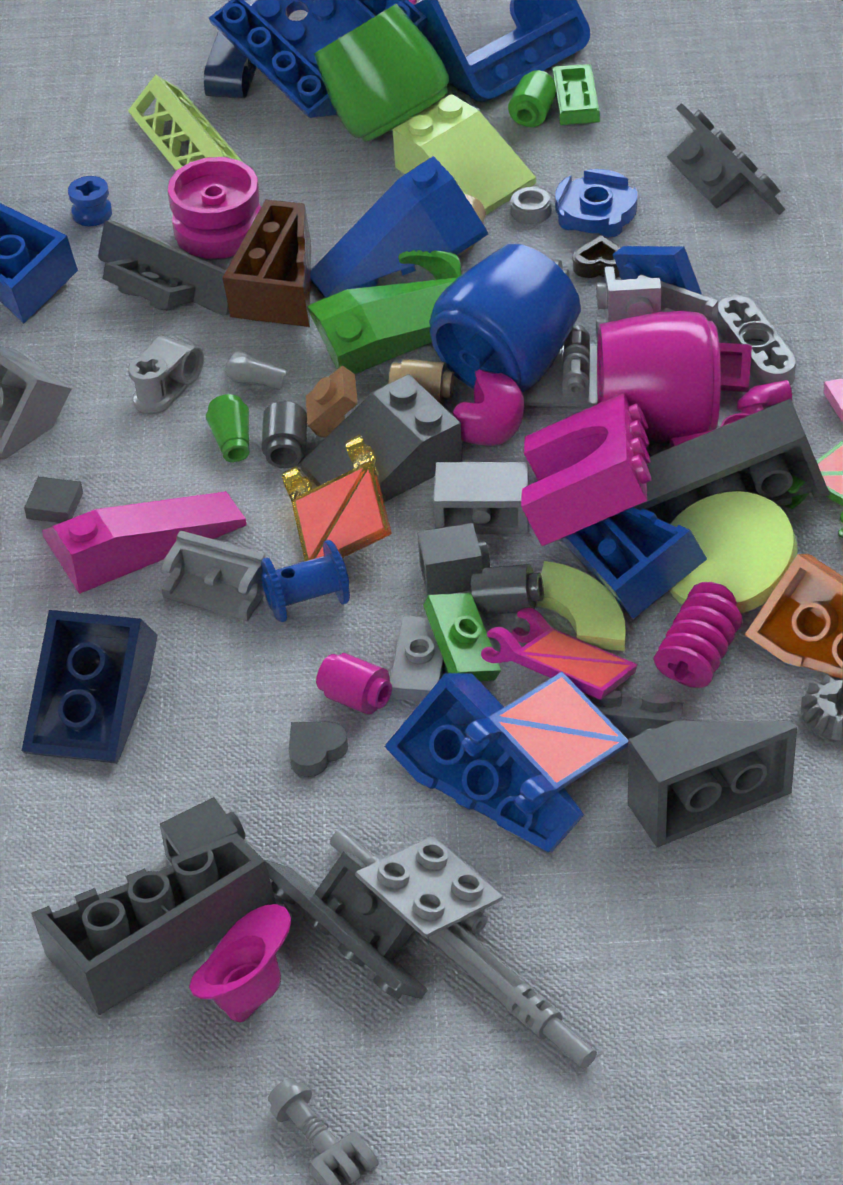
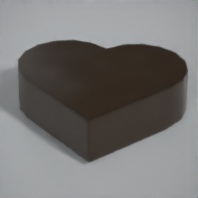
[573,235,620,278]

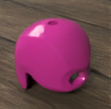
[453,369,524,446]

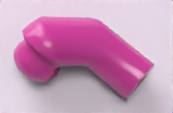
[737,380,792,415]

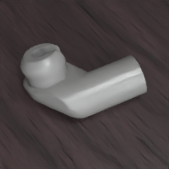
[225,352,286,390]

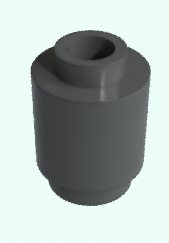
[261,401,307,468]
[471,564,544,615]

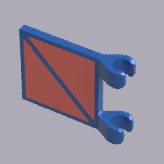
[460,672,629,815]

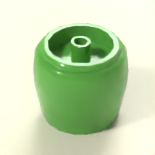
[314,4,449,142]

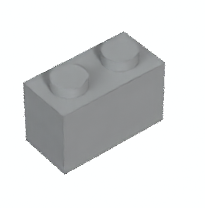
[434,462,529,534]

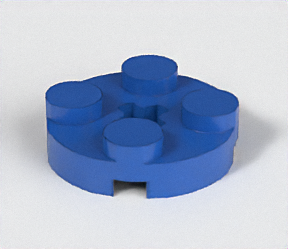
[555,169,638,238]

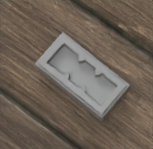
[390,616,445,701]

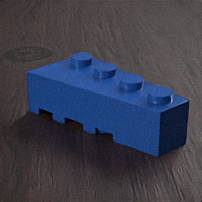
[0,203,78,324]

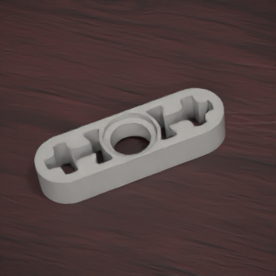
[717,295,796,385]

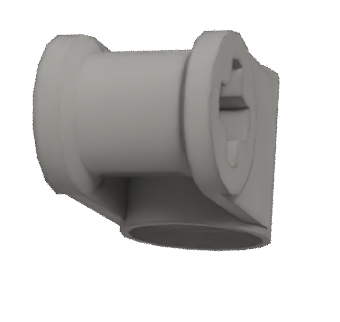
[128,335,204,413]

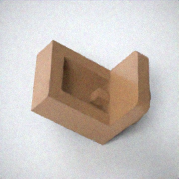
[306,366,357,438]

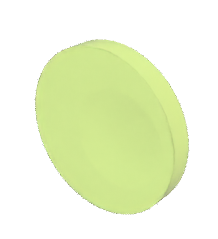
[669,491,798,613]

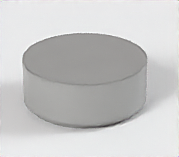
[510,187,552,224]

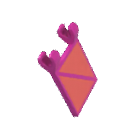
[481,608,638,700]

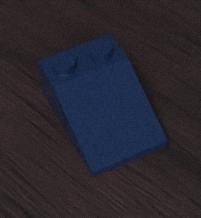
[21,610,158,764]

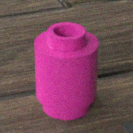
[316,653,392,715]

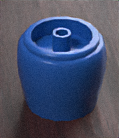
[429,244,581,392]

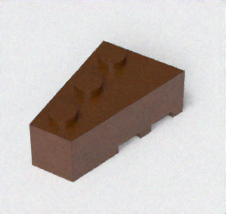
[222,199,311,327]

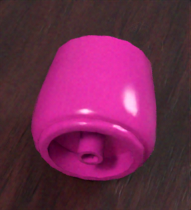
[597,311,721,443]

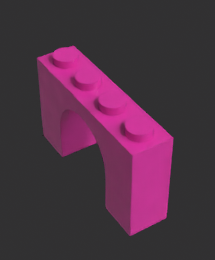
[521,393,652,547]

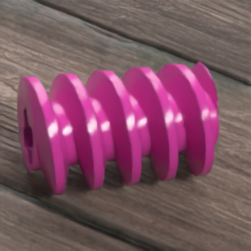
[653,582,742,688]

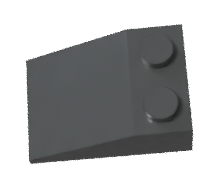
[300,374,462,504]
[628,720,797,848]

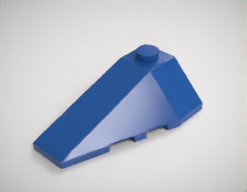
[311,156,489,298]
[384,673,584,852]

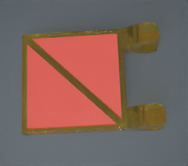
[282,435,392,561]

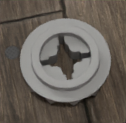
[801,674,843,741]

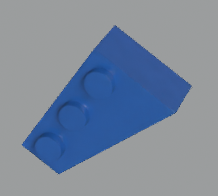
[561,507,707,619]

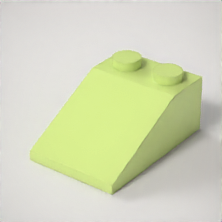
[393,94,536,215]

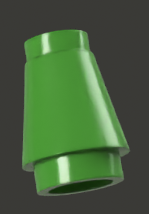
[206,394,250,462]

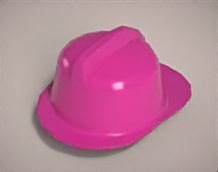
[189,904,291,1023]

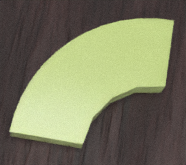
[537,561,626,651]

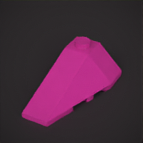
[42,491,247,594]

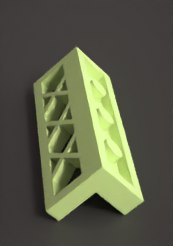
[128,74,243,171]

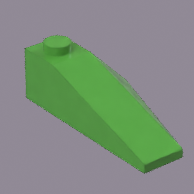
[307,278,457,374]

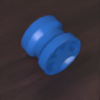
[68,176,112,227]

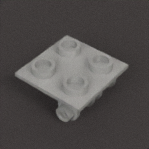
[522,325,598,406]
[355,836,504,939]

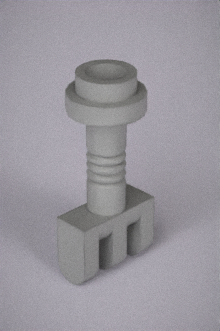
[268,1078,379,1185]

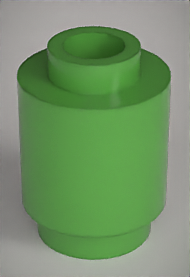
[508,70,556,127]

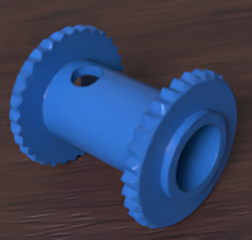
[261,540,350,622]

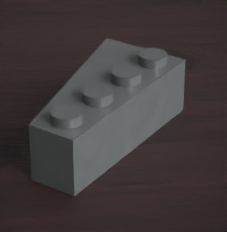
[634,398,830,524]
[31,833,276,1015]

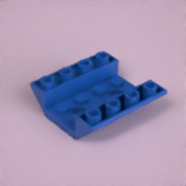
[209,0,428,118]

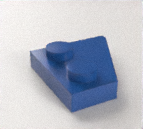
[613,246,702,294]

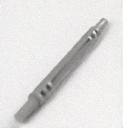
[330,829,597,1069]

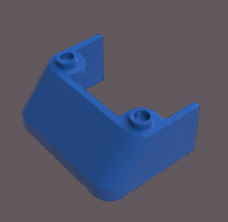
[414,0,590,102]

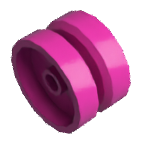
[168,157,261,259]

